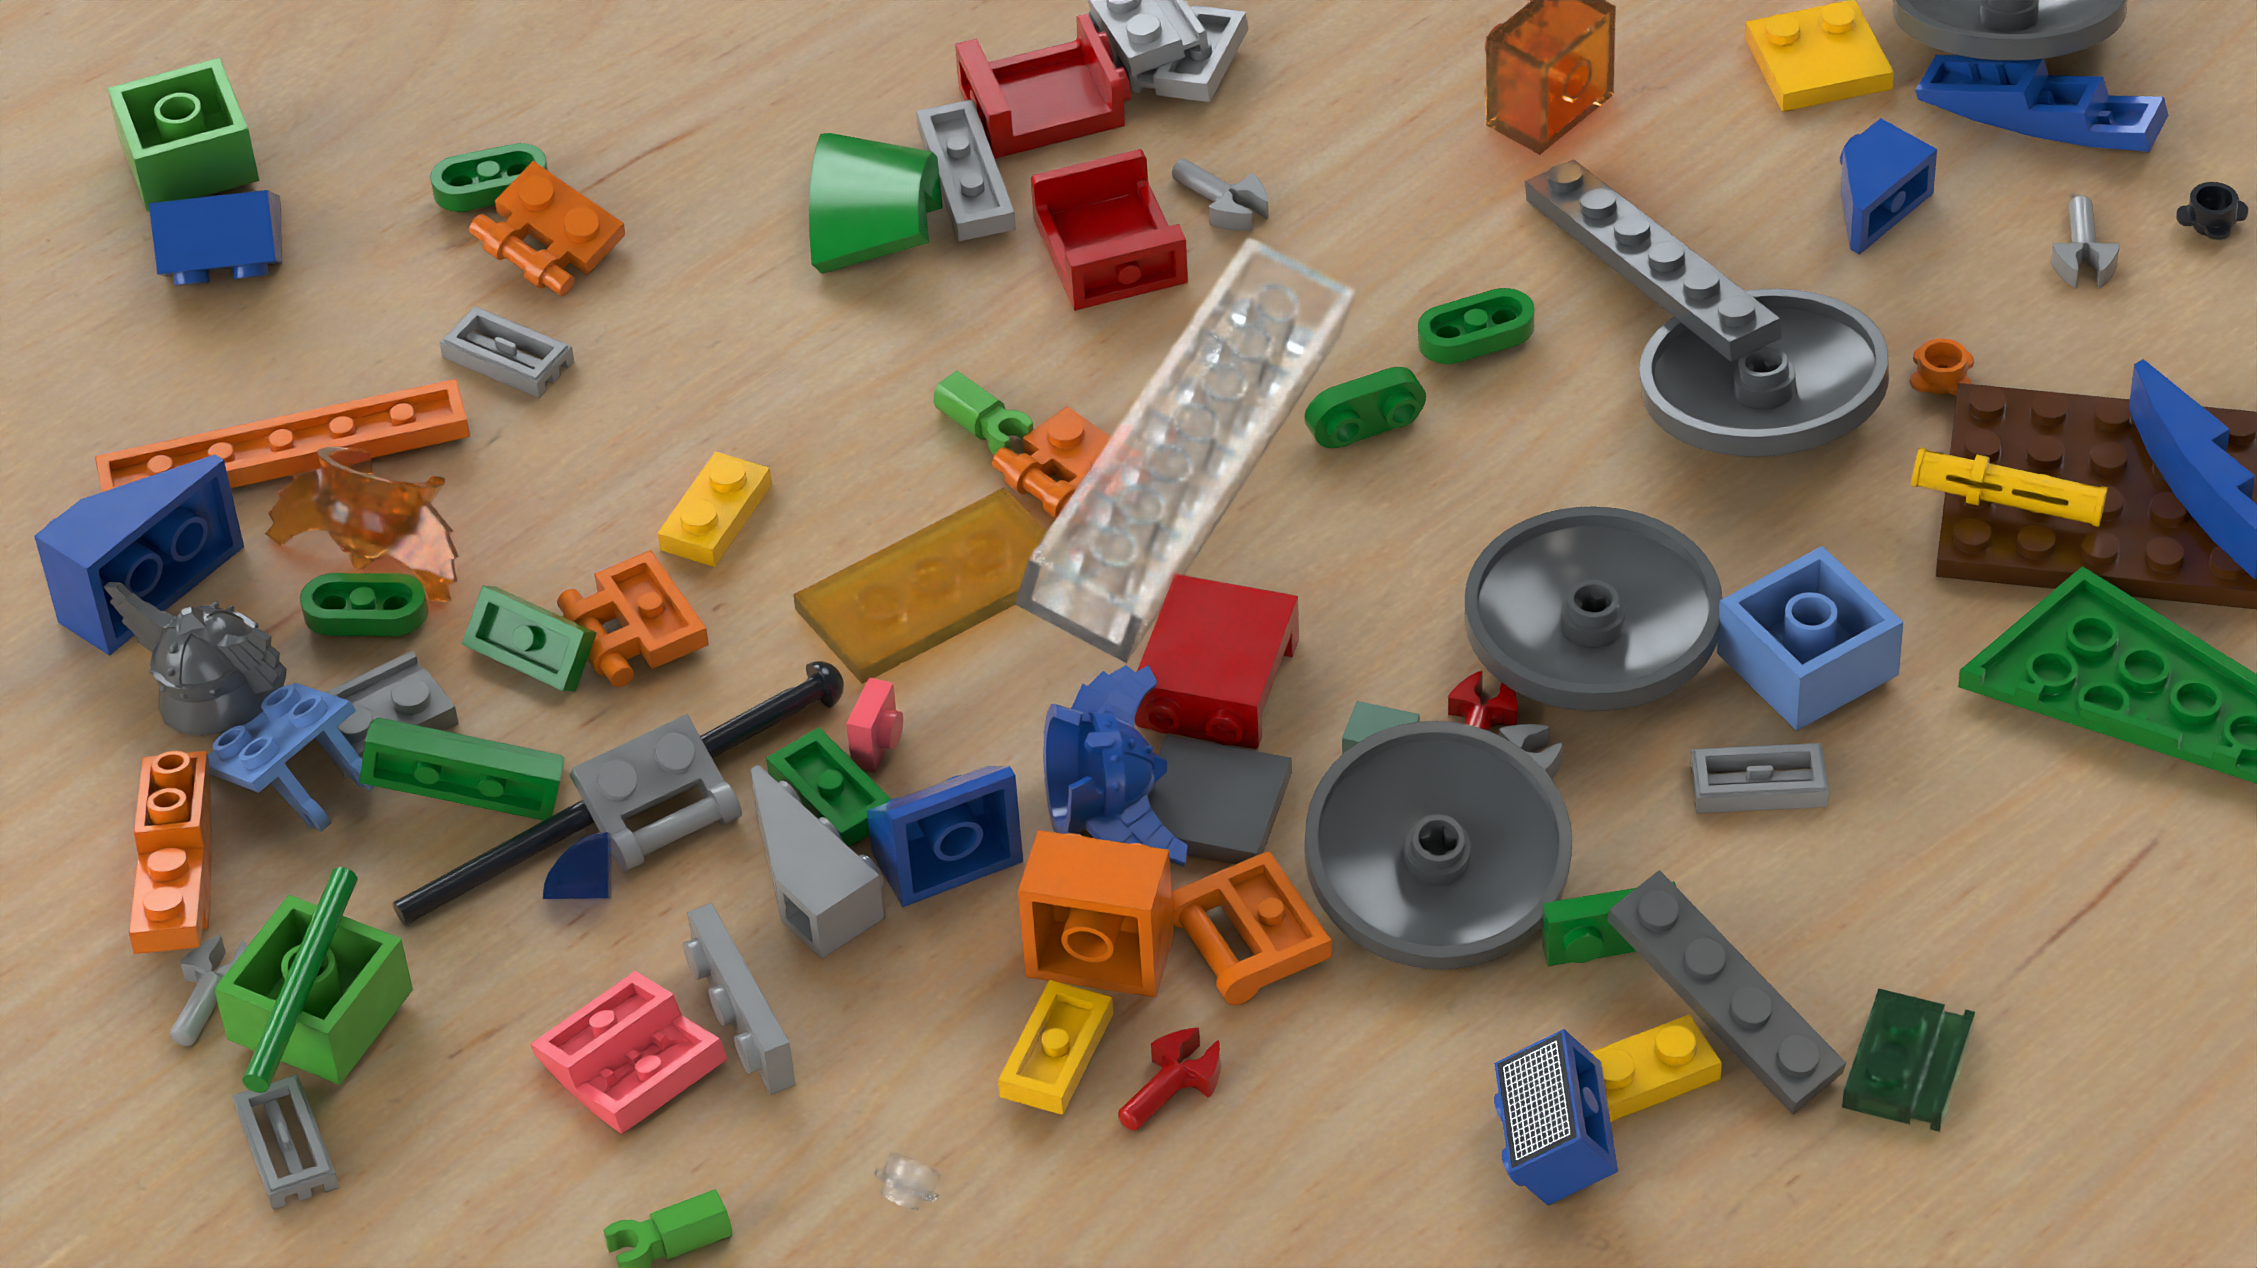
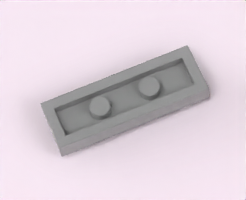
[916,99,1016,241]
[683,903,796,1095]

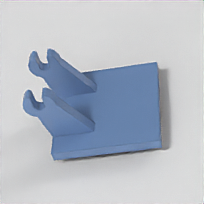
[208,683,375,832]

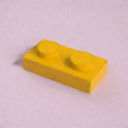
[657,451,772,567]
[998,980,1113,1115]
[1591,1014,1722,1122]

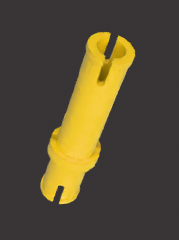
[1911,447,2108,527]

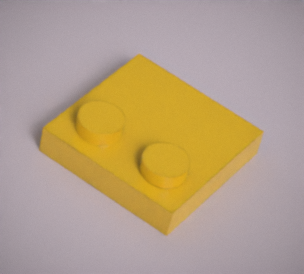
[1745,0,1894,112]

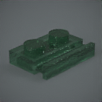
[1842,988,1975,1132]

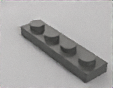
[1607,870,1846,1114]

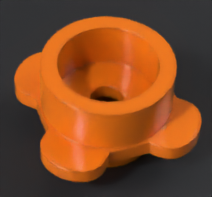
[1910,338,1974,396]

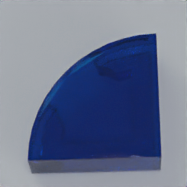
[543,832,612,900]

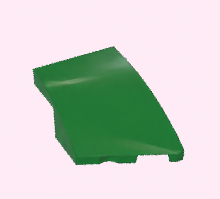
[809,133,943,274]

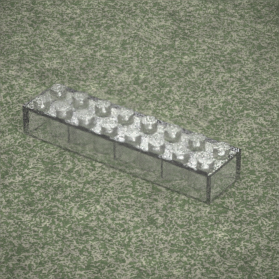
[1015,237,1356,664]

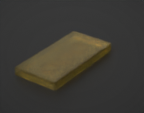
[793,488,1074,684]

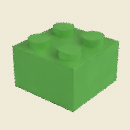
[107,58,260,212]
[214,895,413,1085]

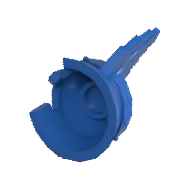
[1043,665,1188,867]

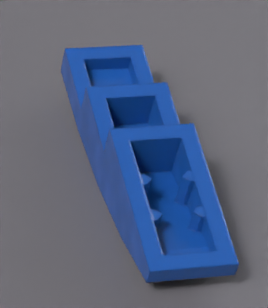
[1915,55,2169,152]
[2129,359,2257,579]

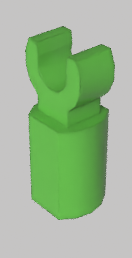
[933,371,1034,455]
[603,1189,732,1268]

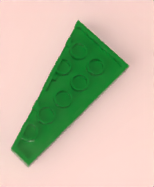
[1958,566,2257,784]

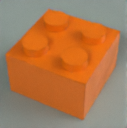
[1018,830,1174,998]

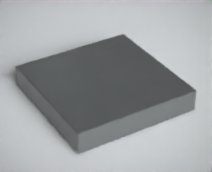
[1147,734,1292,864]

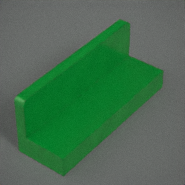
[359,718,565,821]

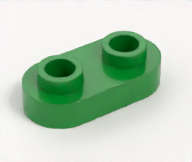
[430,143,548,212]
[1418,288,1535,364]
[1304,367,1426,448]
[300,573,428,636]

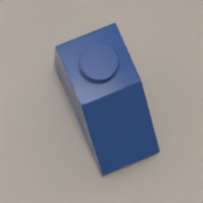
[1840,118,1937,255]

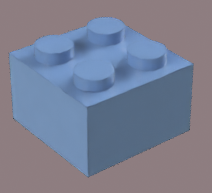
[1717,546,1903,731]

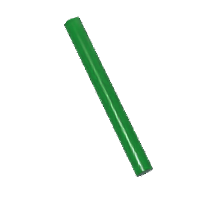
[242,867,358,1093]

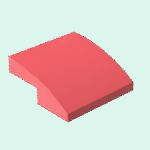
[530,971,727,1134]

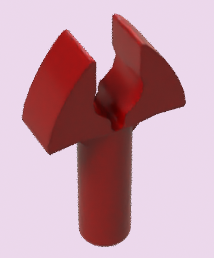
[1448,671,1518,731]
[1118,1027,1221,1131]

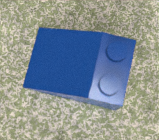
[34,455,244,656]

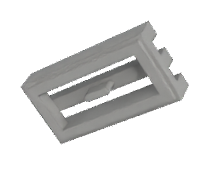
[439,306,574,398]
[1690,743,1829,813]
[232,1074,339,1210]

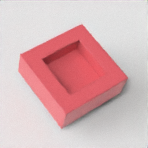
[846,678,903,772]

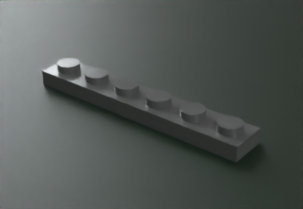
[1525,159,1782,362]

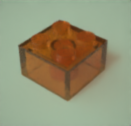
[1484,0,1616,155]

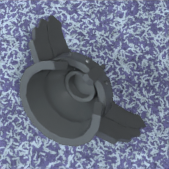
[104,582,287,736]

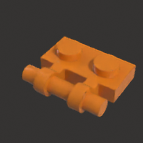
[469,161,625,296]
[992,406,1153,528]
[557,550,709,687]

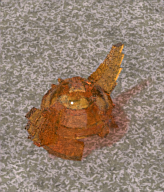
[265,447,459,601]

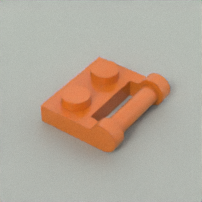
[1172,851,1332,1005]

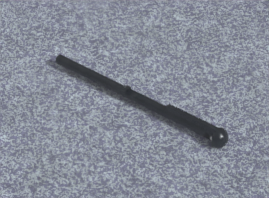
[393,661,844,925]

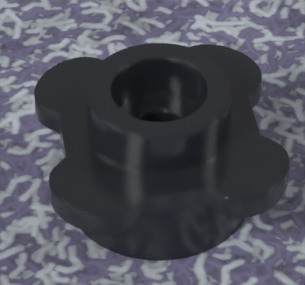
[2176,182,2248,240]

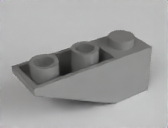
[750,765,885,959]

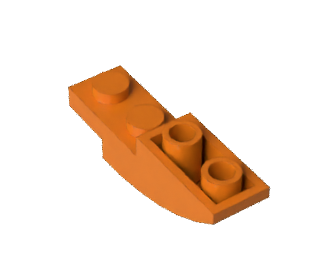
[129,751,212,954]

